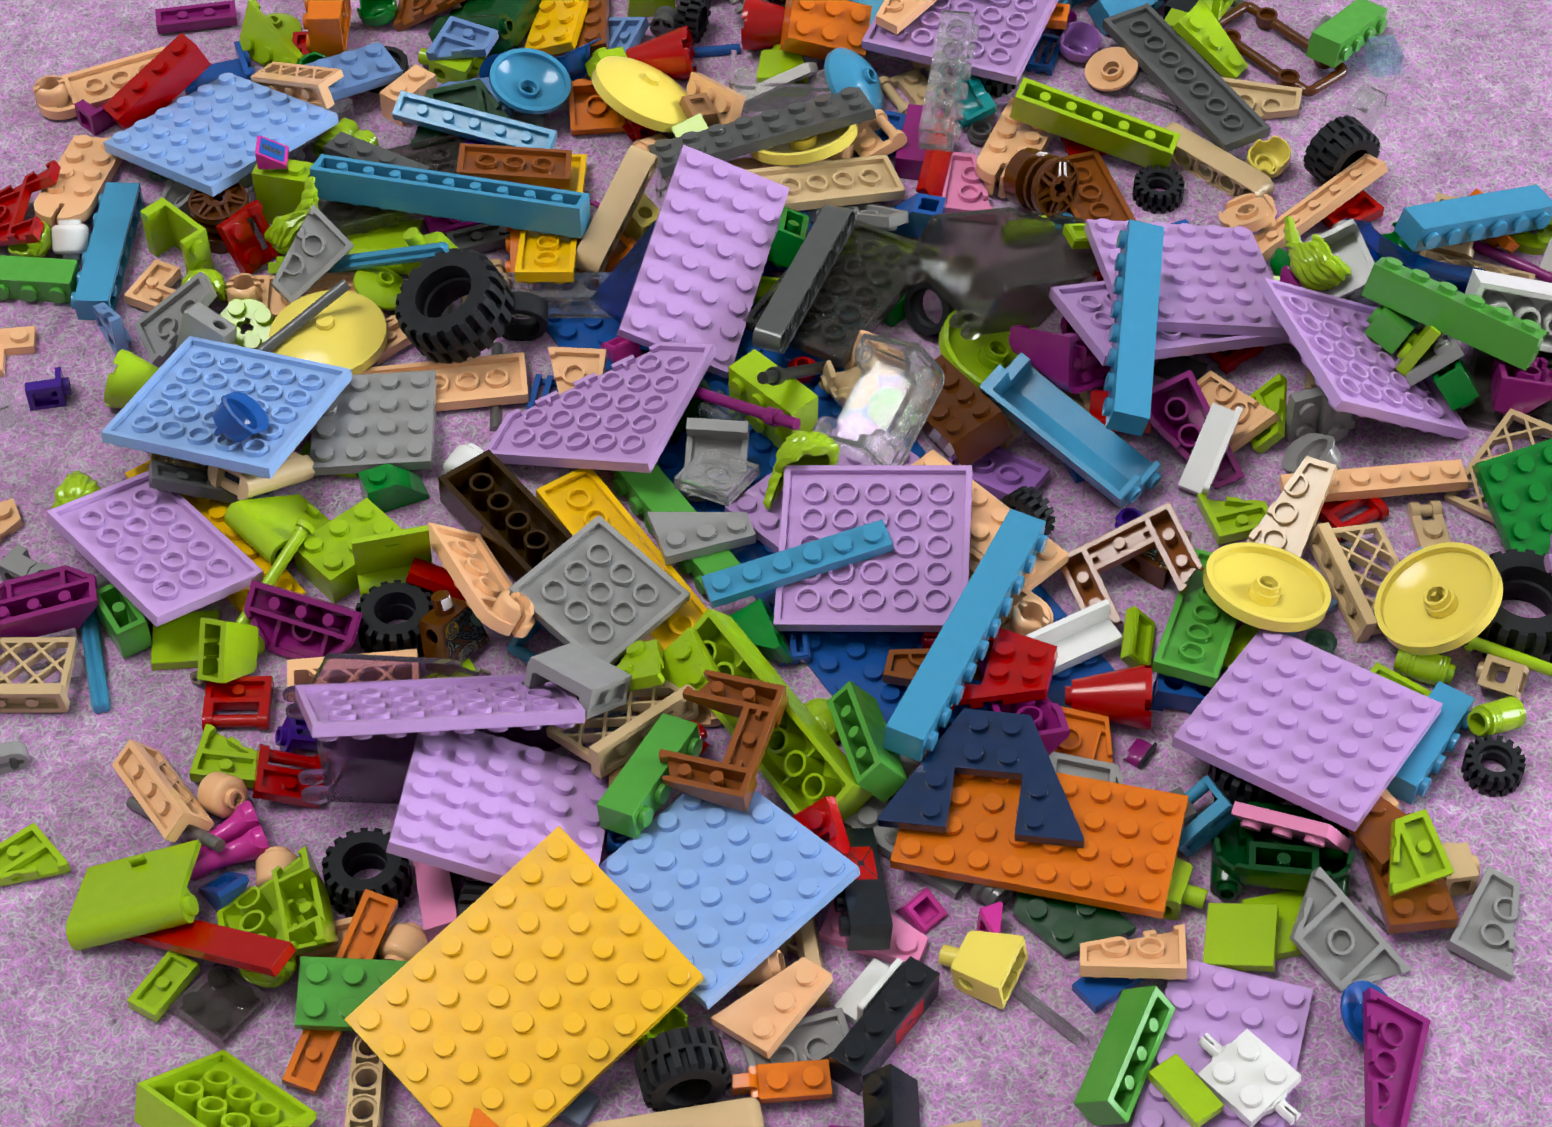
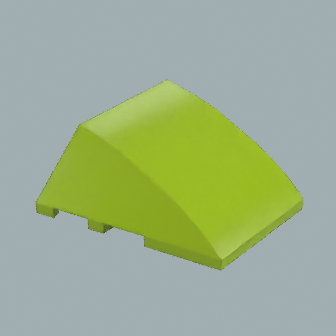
[216,845,338,957]

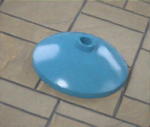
[824,47,884,123]
[489,48,571,114]

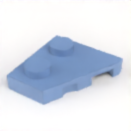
[426,16,499,61]
[609,17,650,53]
[92,302,132,355]

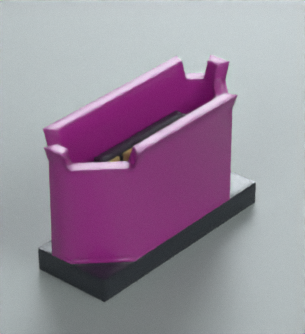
[1123,737,1157,770]

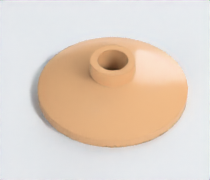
[1085,47,1138,91]

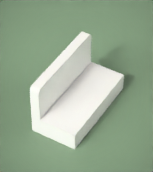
[834,958,904,1025]

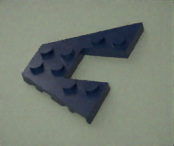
[878,708,1084,848]

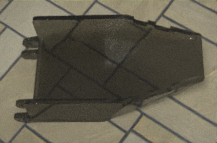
[894,207,1100,340]

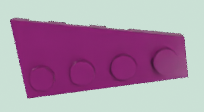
[1363,987,1431,1127]

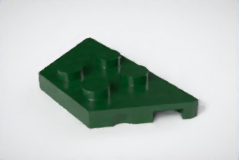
[410,79,510,150]
[1013,892,1136,959]

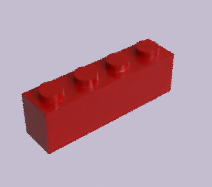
[102,32,211,131]

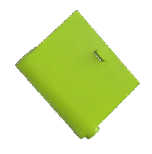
[66,839,202,951]

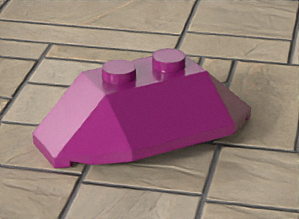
[0,565,99,637]
[243,580,363,659]

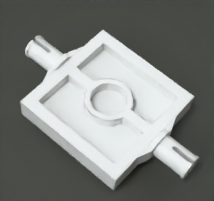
[1197,1029,1301,1127]

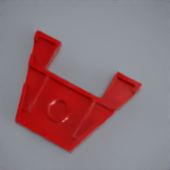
[0,160,61,246]
[950,628,1058,711]

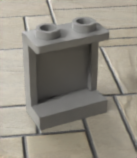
[1303,219,1375,302]
[681,417,750,504]
[524,643,632,720]

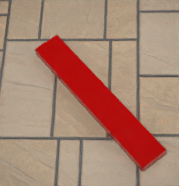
[126,919,296,977]

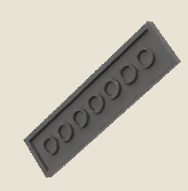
[1102,3,1271,152]
[648,87,876,178]

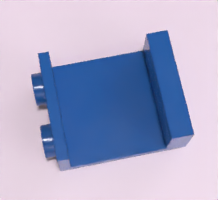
[185,41,255,95]

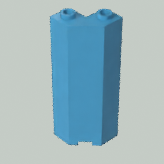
[979,352,1162,508]

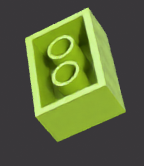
[728,349,818,448]
[294,498,402,603]

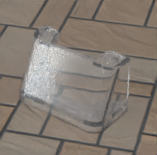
[812,333,945,465]

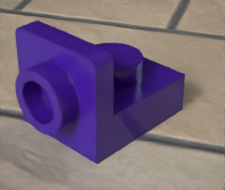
[25,367,71,411]
[275,713,330,753]

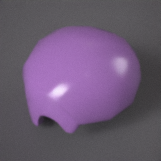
[1058,21,1102,63]

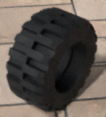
[395,248,514,364]
[1473,549,1552,663]

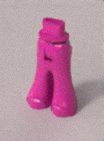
[181,800,270,881]

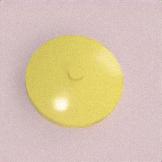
[592,56,688,133]
[750,124,858,166]
[269,290,388,375]
[1203,542,1331,632]
[1374,542,1503,655]

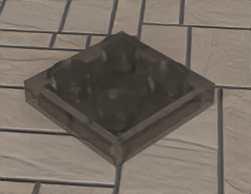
[169,963,271,1050]

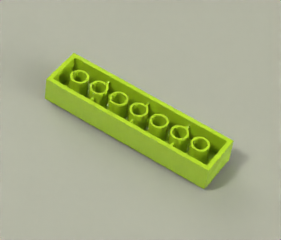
[692,608,872,840]

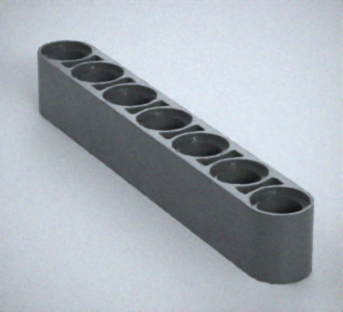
[752,205,856,354]

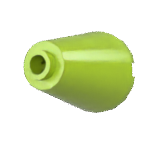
[104,349,159,408]

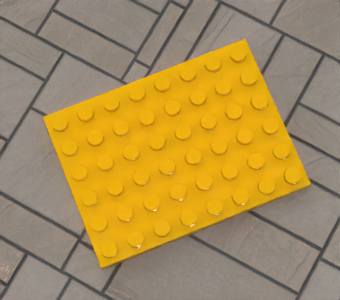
[344,826,704,1127]

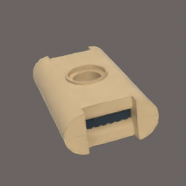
[207,451,315,500]

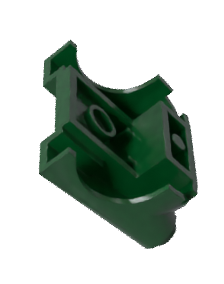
[428,0,542,57]
[1210,798,1354,901]

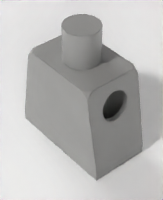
[175,302,239,351]

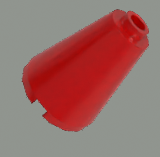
[741,0,785,51]
[626,26,697,80]
[1065,664,1152,730]

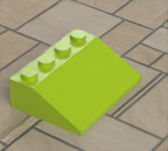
[134,1049,317,1127]

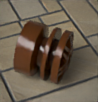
[1003,147,1079,217]
[188,183,255,254]

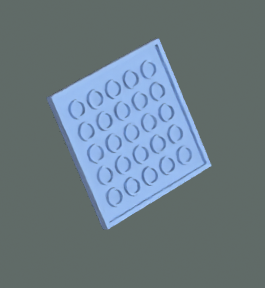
[103,73,339,197]
[101,336,352,479]
[599,790,861,1010]

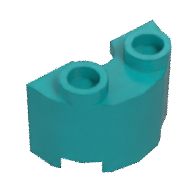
[944,73,998,129]

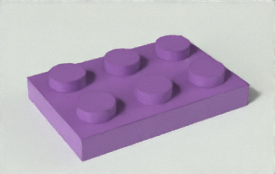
[947,446,1051,500]

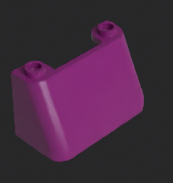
[1009,316,1110,394]

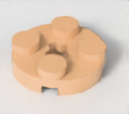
[1218,193,1277,232]

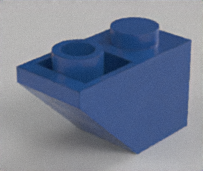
[883,193,946,242]

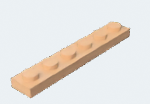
[1254,153,1388,261]
[1279,459,1469,502]

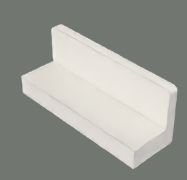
[1177,403,1243,495]
[1026,599,1123,676]

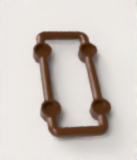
[1219,2,1348,97]

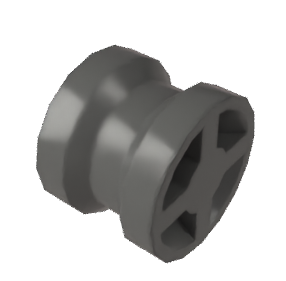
[650,6,678,37]
[971,884,1014,907]

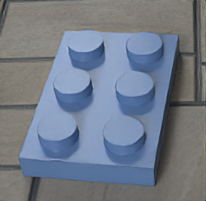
[306,42,403,101]

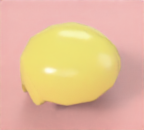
[1246,135,1291,178]

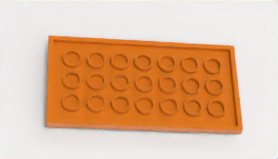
[890,750,1188,919]

